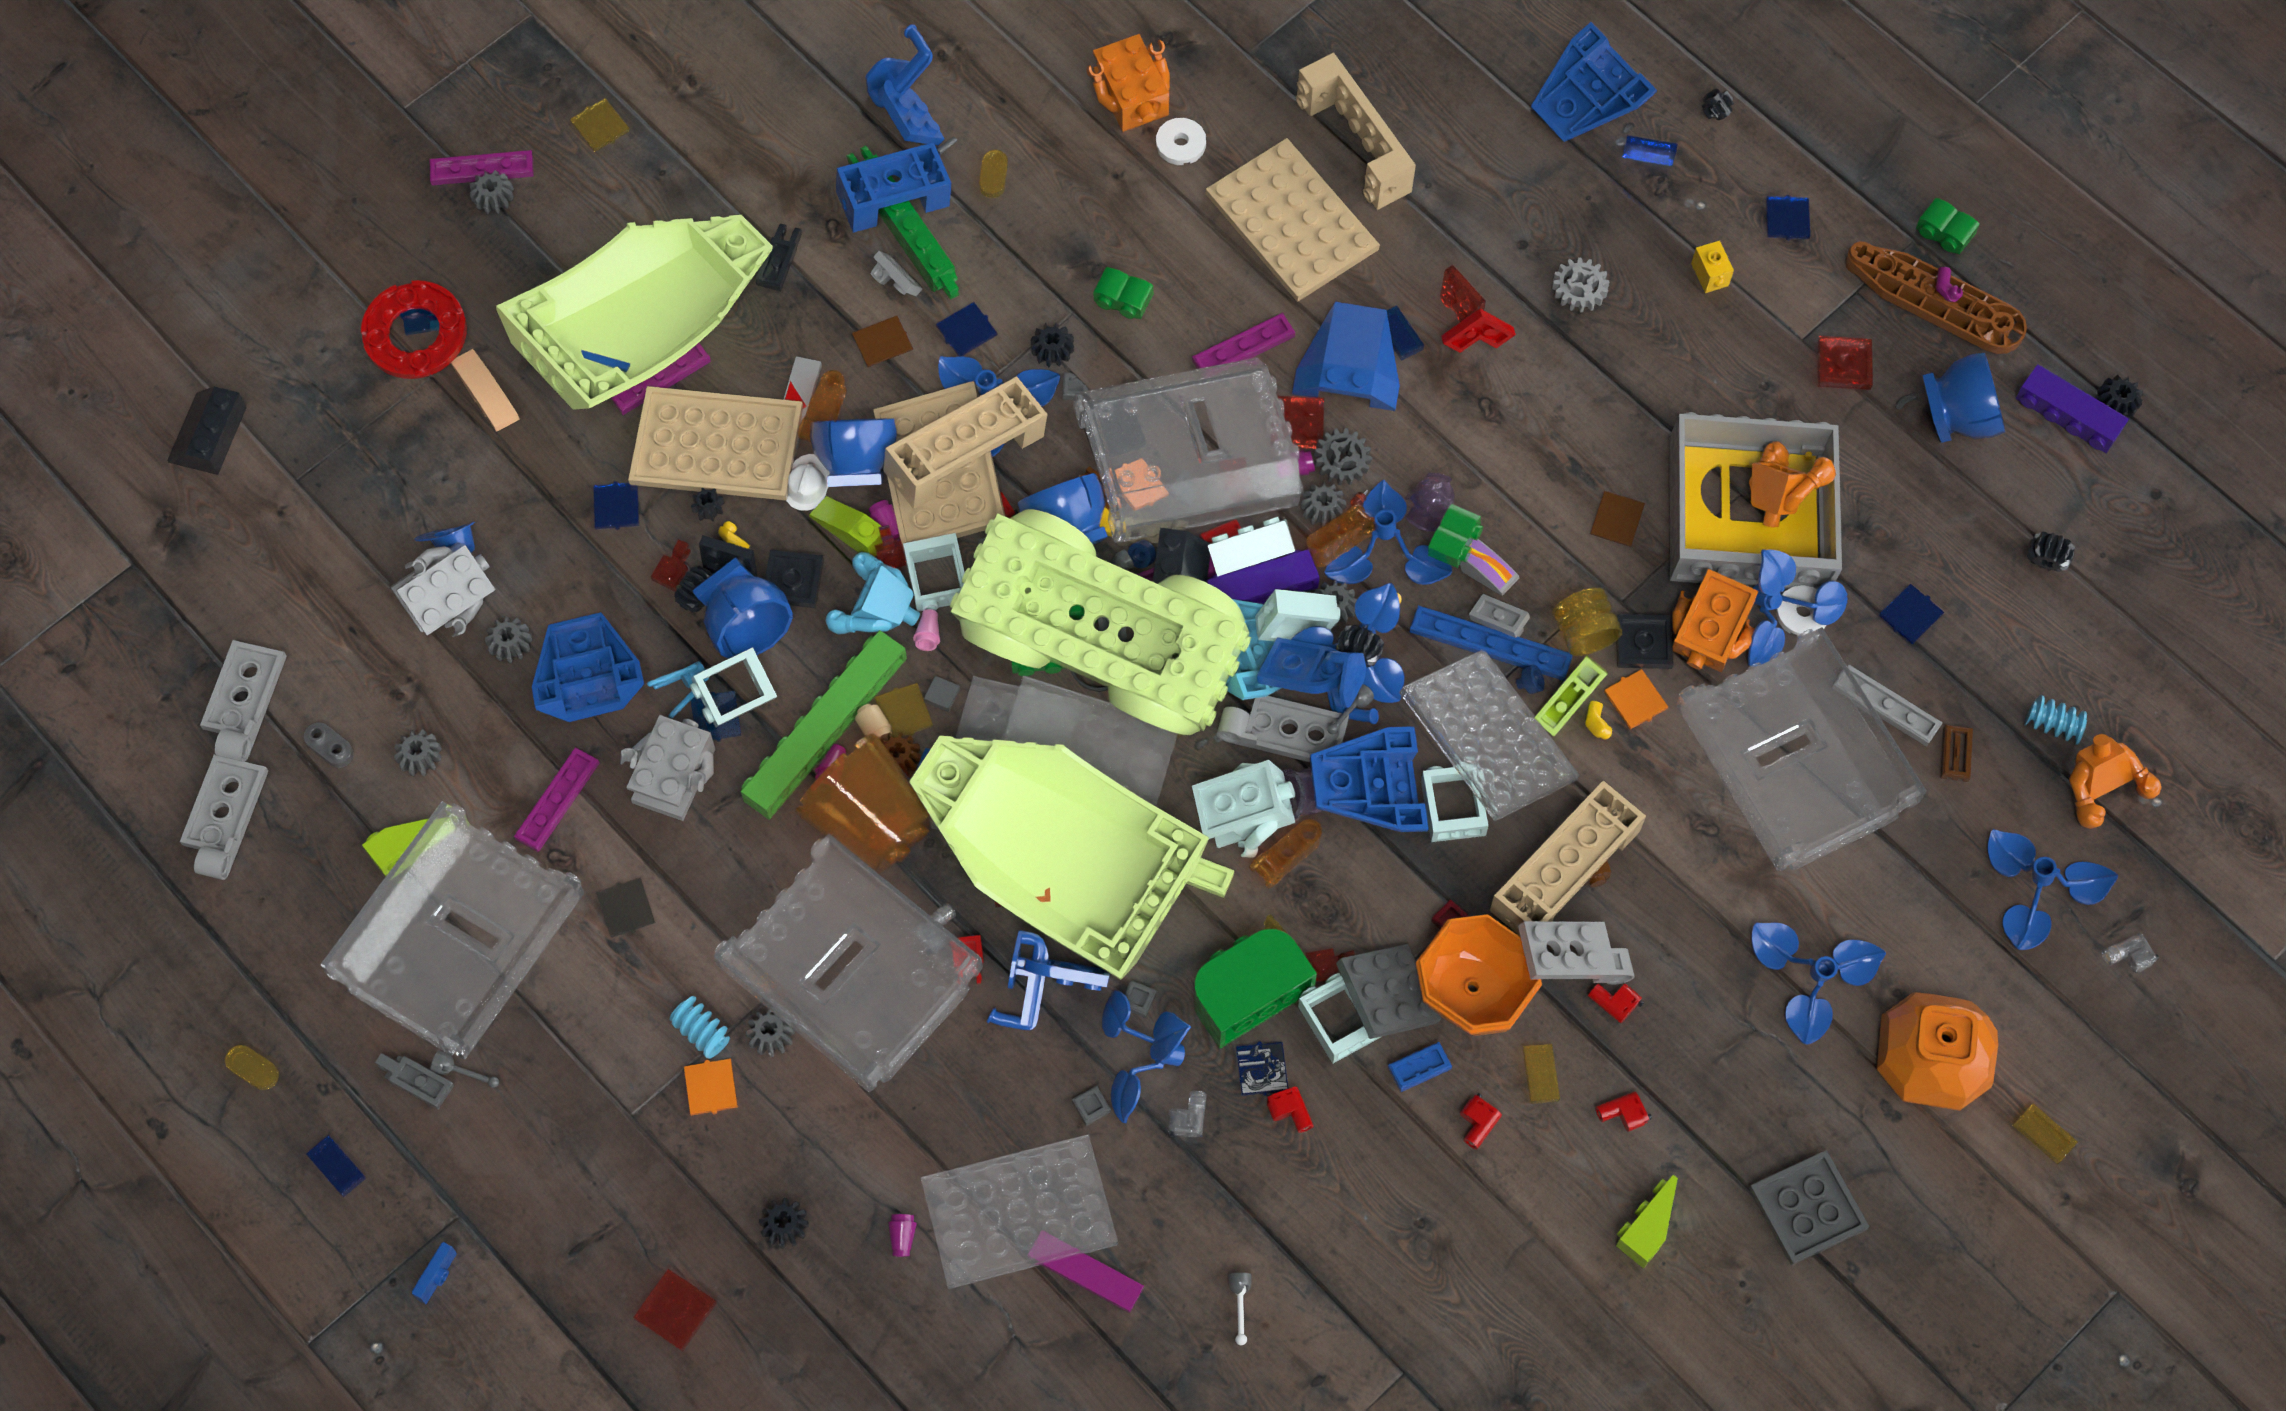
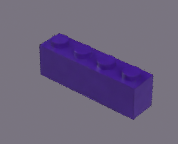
[2016,364,2129,454]
[1207,549,1319,605]

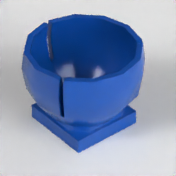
[1923,352,2005,443]
[810,418,897,487]
[1018,473,1108,545]
[692,558,793,659]

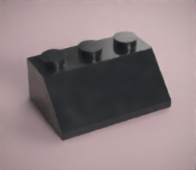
[167,386,247,475]
[1153,527,1211,584]

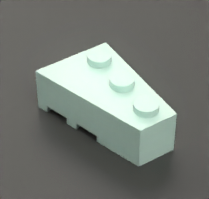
[1208,517,1295,576]

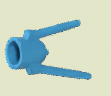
[647,661,709,719]

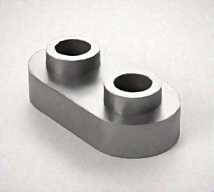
[304,723,354,768]

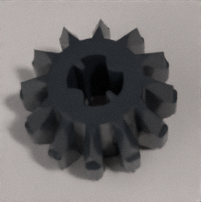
[1030,322,1074,368]
[2097,375,2143,417]
[2027,532,2075,572]
[674,566,713,613]
[1336,625,1384,666]
[759,1197,809,1249]

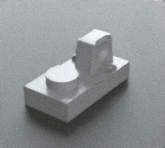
[870,251,923,296]
[1469,594,1530,638]

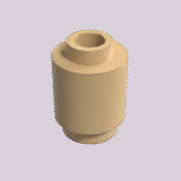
[855,704,892,746]

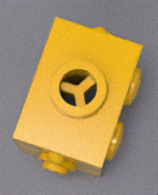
[1691,241,1734,293]

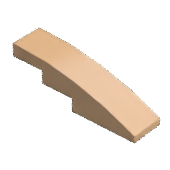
[451,349,520,432]

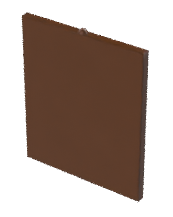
[852,316,913,367]
[1590,491,1645,547]

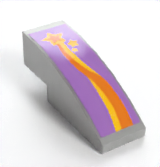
[1460,539,1519,596]

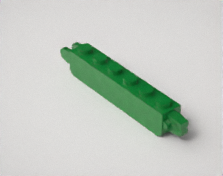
[846,146,959,300]

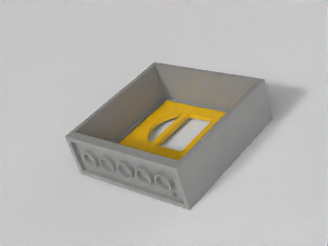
[1669,412,1842,590]

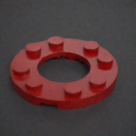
[361,280,467,379]

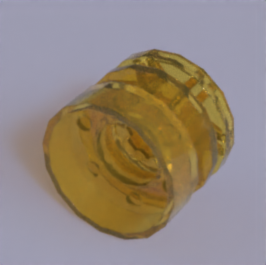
[1553,588,1622,656]

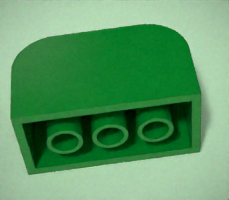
[1194,929,1317,1049]

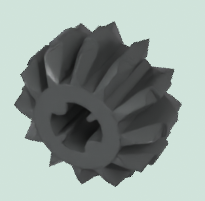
[470,169,514,214]
[1301,481,1346,529]
[1314,580,1357,627]
[485,616,532,663]
[394,729,442,777]
[746,1007,795,1057]

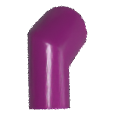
[1936,267,1963,302]

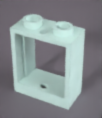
[903,533,965,612]
[1255,589,1340,641]
[690,647,777,728]
[1421,763,1488,842]
[1298,973,1381,1063]

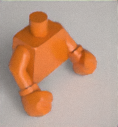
[1749,441,1836,527]
[2069,734,2161,829]

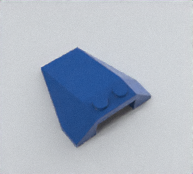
[1531,22,1657,142]
[1292,302,1400,411]
[532,612,644,722]
[1310,727,1429,832]

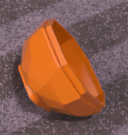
[1415,914,1542,1036]
[1877,992,1998,1111]

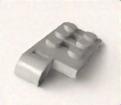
[200,640,287,762]
[1217,696,1349,762]
[180,754,268,880]
[1518,921,1635,985]

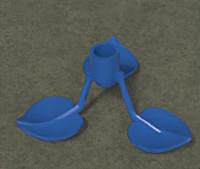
[938,356,1060,457]
[1325,480,1452,585]
[1748,549,1848,667]
[1291,583,1405,703]
[1988,829,2118,950]
[1751,923,1886,1045]
[1102,990,1191,1123]

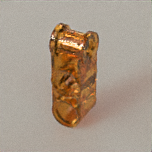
[798,370,847,442]
[1306,504,1375,567]
[1249,819,1322,889]

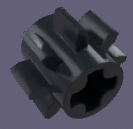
[1702,89,1734,121]
[691,488,724,521]

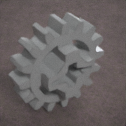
[1552,258,1609,312]

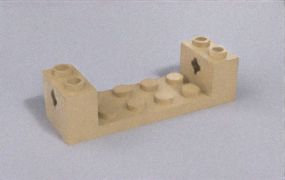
[1296,53,1416,210]
[883,376,1047,509]
[1490,781,1646,936]

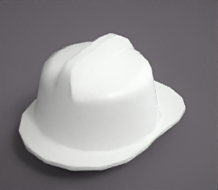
[786,454,830,511]

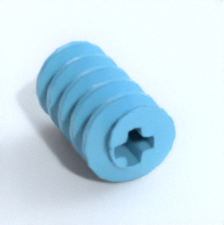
[2024,695,2087,745]
[669,996,730,1059]

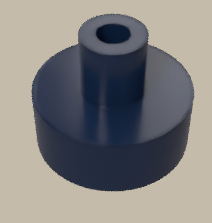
[1128,540,1156,568]
[1516,665,1545,694]

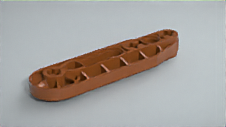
[1845,241,2027,354]

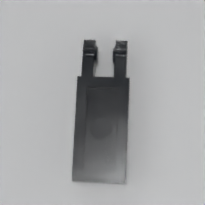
[755,224,802,292]

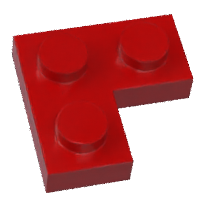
[1441,308,1516,353]

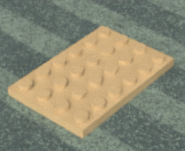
[1206,138,1380,302]
[873,381,1005,551]
[628,386,803,500]

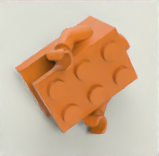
[1086,34,1170,132]
[1673,569,1759,673]

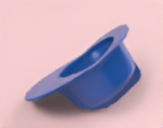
[414,521,475,553]

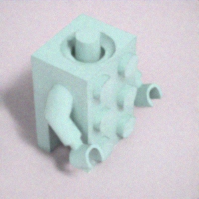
[1192,760,1295,858]

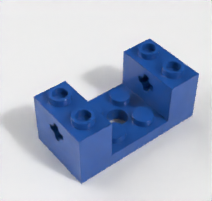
[836,142,952,233]

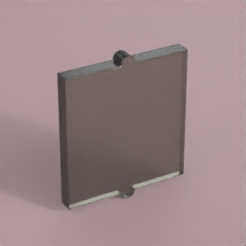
[597,878,655,938]

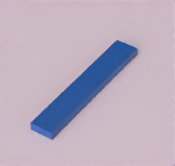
[1410,605,1573,681]

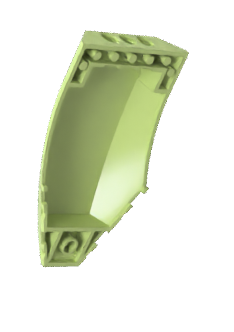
[496,215,773,409]
[910,736,1209,980]

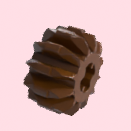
[874,731,921,780]

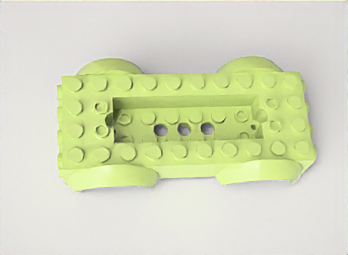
[950,509,1251,735]

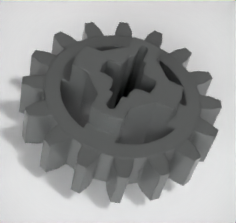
[1314,428,1372,485]

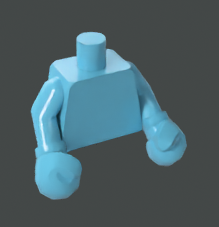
[825,552,920,635]

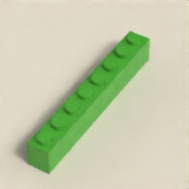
[741,630,907,820]

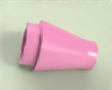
[913,609,940,651]

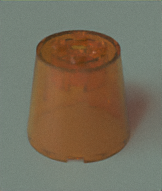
[796,734,934,874]

